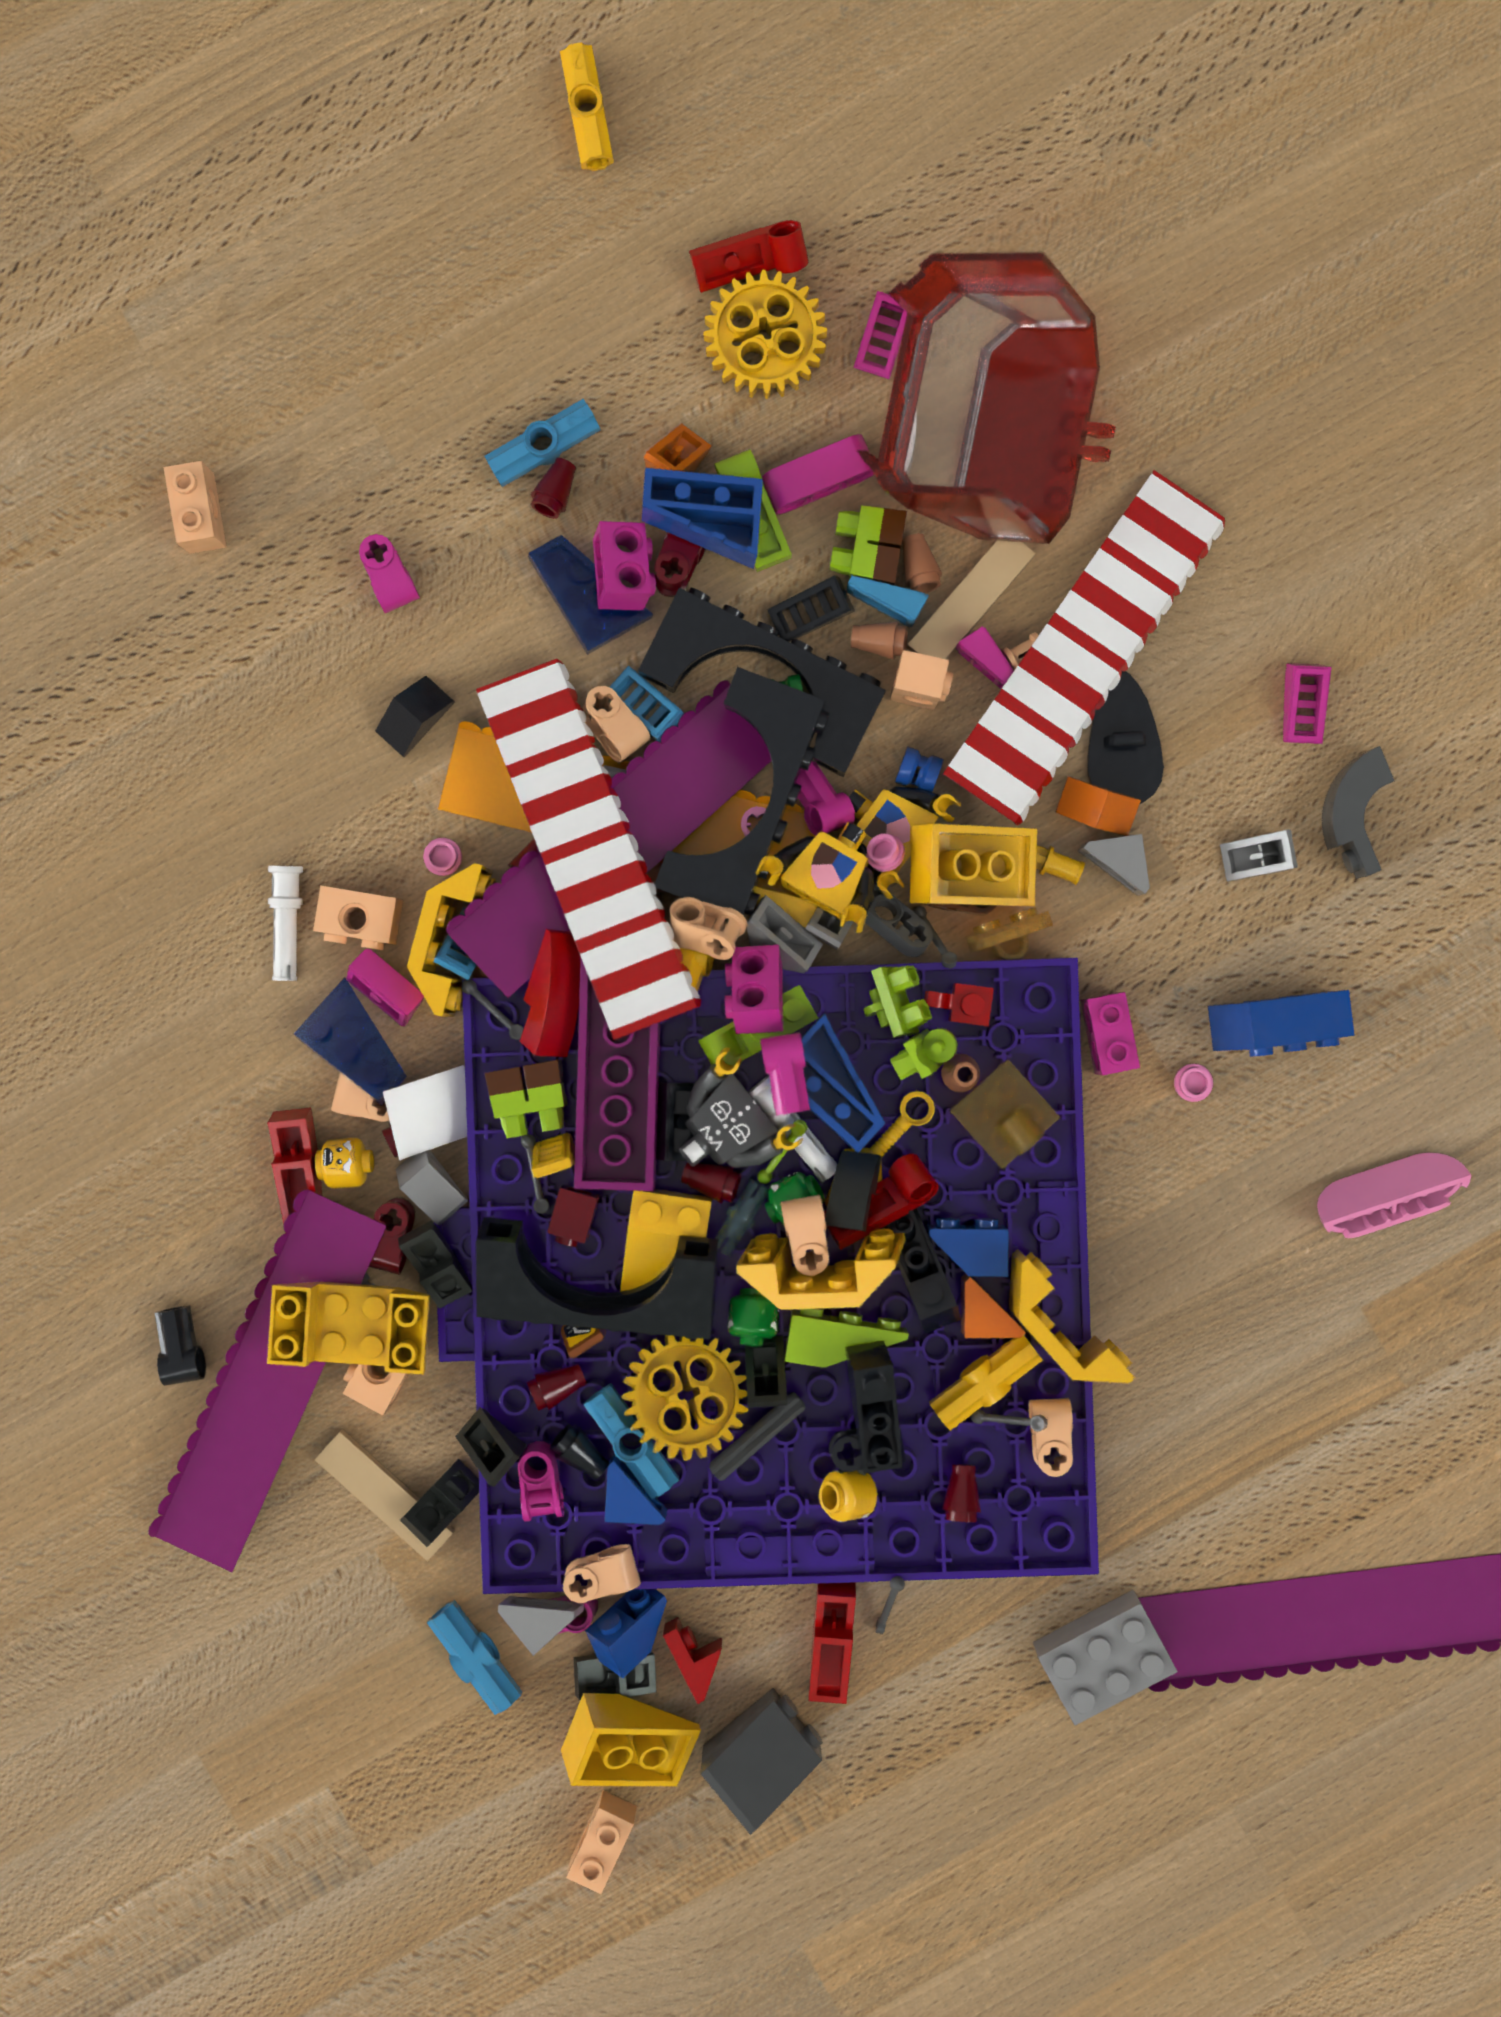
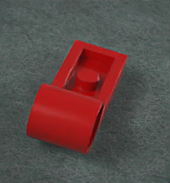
[689,220,809,293]
[824,1154,939,1250]

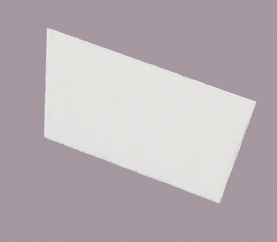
[383,1065,467,1160]

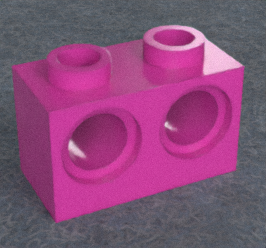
[593,521,656,610]
[725,945,783,1034]
[1080,992,1140,1075]

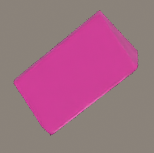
[346,948,424,1027]

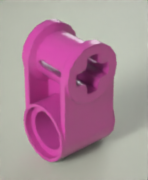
[359,534,420,614]
[518,1441,564,1522]

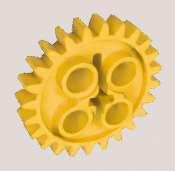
[703,270,827,399]
[622,1335,748,1461]

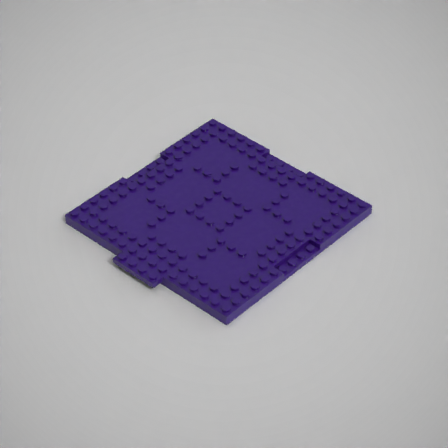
[434,958,1099,1594]

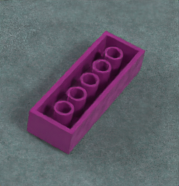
[574,958,661,1191]

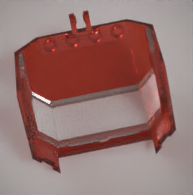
[857,252,1116,544]

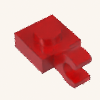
[924,983,994,1027]

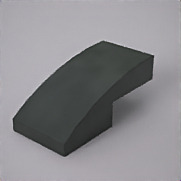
[825,1150,882,1232]
[398,1220,472,1309]
[400,1459,479,1547]
[573,1652,657,1700]

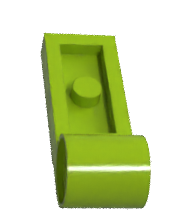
[714,449,792,572]
[698,985,818,1065]

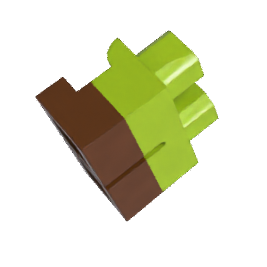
[829,505,907,585]
[484,1059,568,1138]

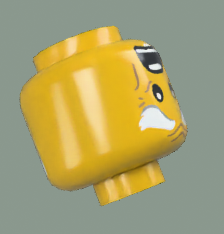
[315,1137,374,1189]
[819,1469,877,1522]

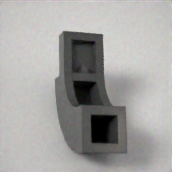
[1322,746,1395,879]

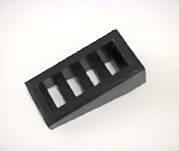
[767,575,855,642]

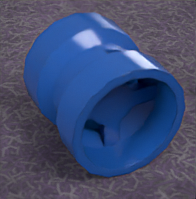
[895,746,944,792]

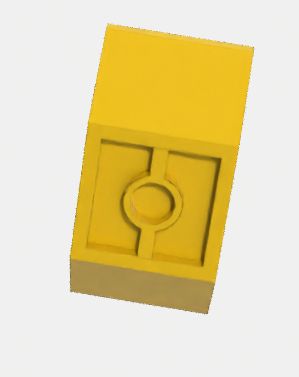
[407,863,496,1017]
[736,1229,905,1310]
[1009,1249,1135,1383]
[267,1282,430,1375]

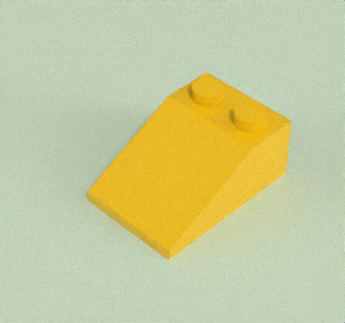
[910,824,1037,906]
[620,1189,712,1292]
[561,1693,701,1787]

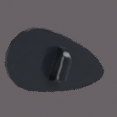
[1087,671,1164,804]

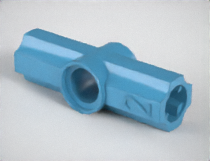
[484,399,601,487]
[583,1383,679,1499]
[427,1600,523,1715]

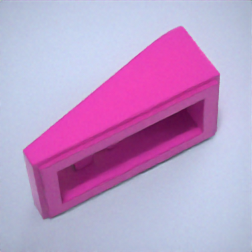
[853,291,914,379]
[955,626,1014,689]
[1283,663,1332,744]

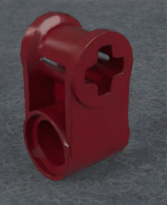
[654,532,706,597]
[369,1197,415,1275]

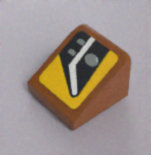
[561,1325,607,1358]

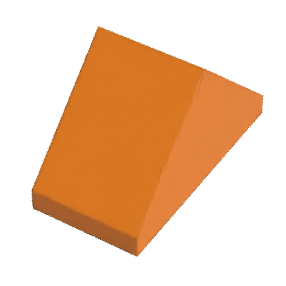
[644,424,712,472]
[1055,776,1141,836]
[961,1273,1026,1338]

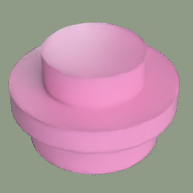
[866,834,905,872]
[423,838,462,876]
[1174,1064,1213,1102]

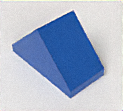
[604,1454,668,1525]

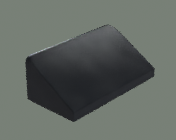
[656,1082,694,1161]

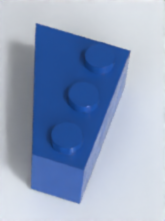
[641,468,763,569]
[1208,990,1355,1057]
[801,1014,885,1153]

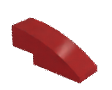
[519,929,581,1057]
[267,1107,323,1234]
[808,1582,856,1704]

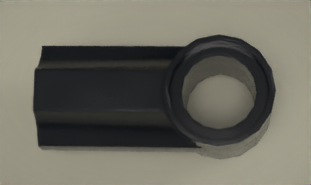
[155,1306,206,1386]

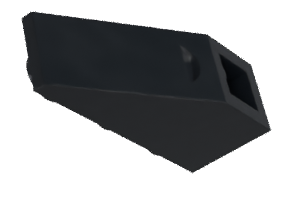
[883,1208,961,1334]
[845,1341,903,1474]

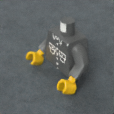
[679,1047,803,1168]

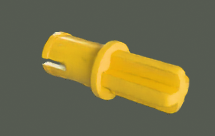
[1036,845,1085,885]

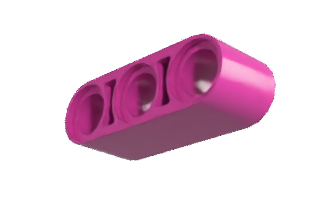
[762,434,877,515]

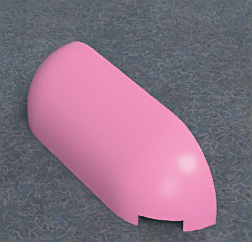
[1317,1153,1471,1238]

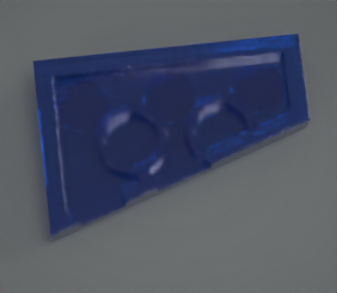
[528,535,653,655]
[293,977,407,1106]

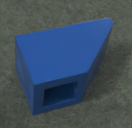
[927,1218,1008,1277]
[585,1589,667,1679]

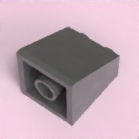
[701,1688,823,1835]

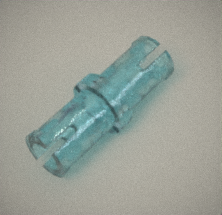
[714,1178,769,1257]

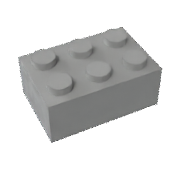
[1033,1590,1178,1725]

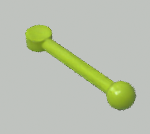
[757,1119,807,1184]

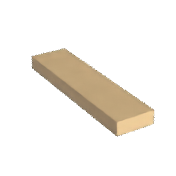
[907,529,1036,659]
[315,1429,455,1562]

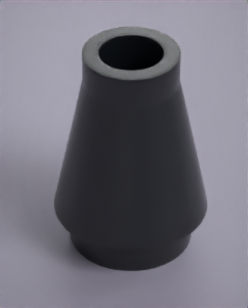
[550,1424,609,1480]

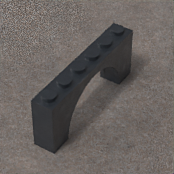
[638,588,886,777]
[654,667,830,917]
[476,1217,719,1339]

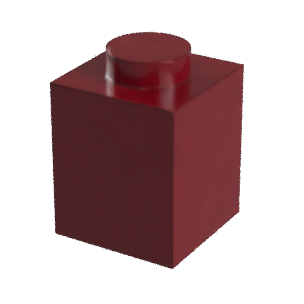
[547,1184,601,1247]

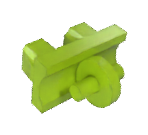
[863,966,932,1037]
[890,1028,958,1080]

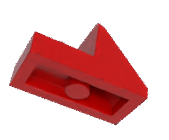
[663,1617,722,1704]

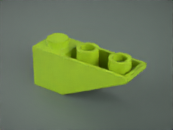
[785,1308,909,1368]

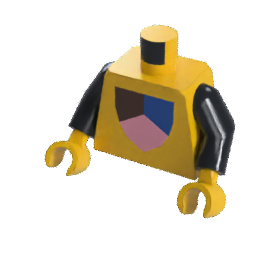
[849,786,961,899]
[755,822,874,933]

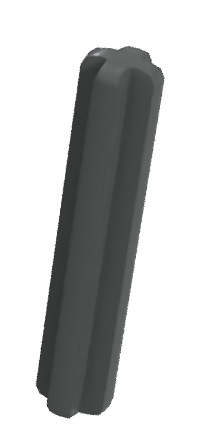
[709,1392,805,1481]

